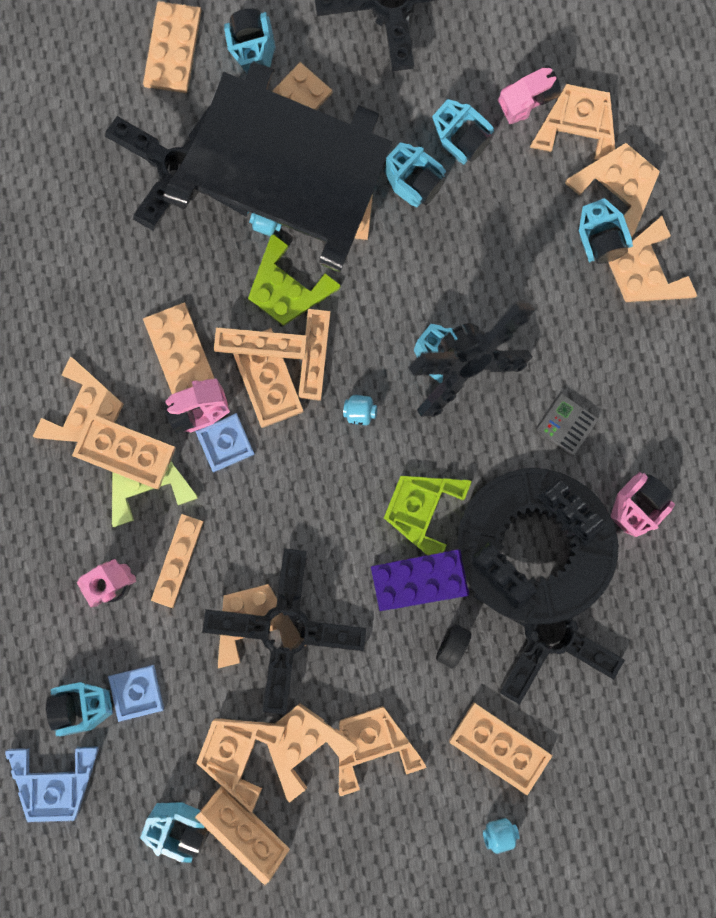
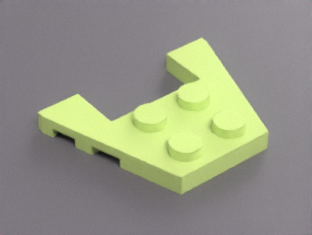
[112,461,198,527]

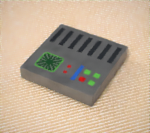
[535,394,599,456]

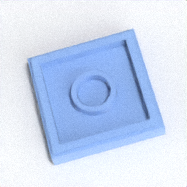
[195,413,255,473]
[108,665,164,722]

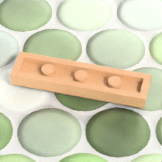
[298,309,331,401]
[214,328,307,360]
[151,514,204,608]

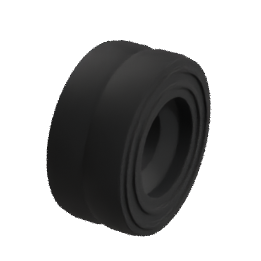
[436,624,472,669]

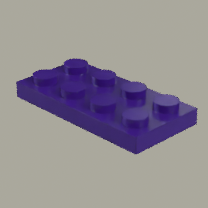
[371,549,469,611]

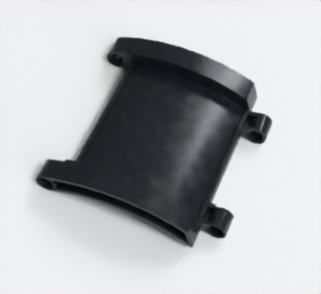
[163,61,392,272]

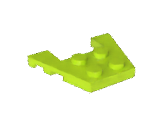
[248,235,341,326]
[384,476,472,555]

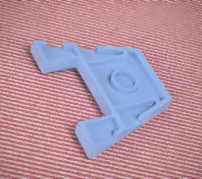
[5,746,99,822]

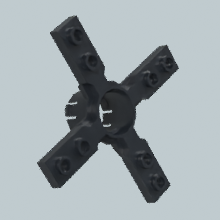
[315,0,437,72]
[105,106,249,231]
[408,302,535,417]
[202,548,366,714]
[473,593,625,705]

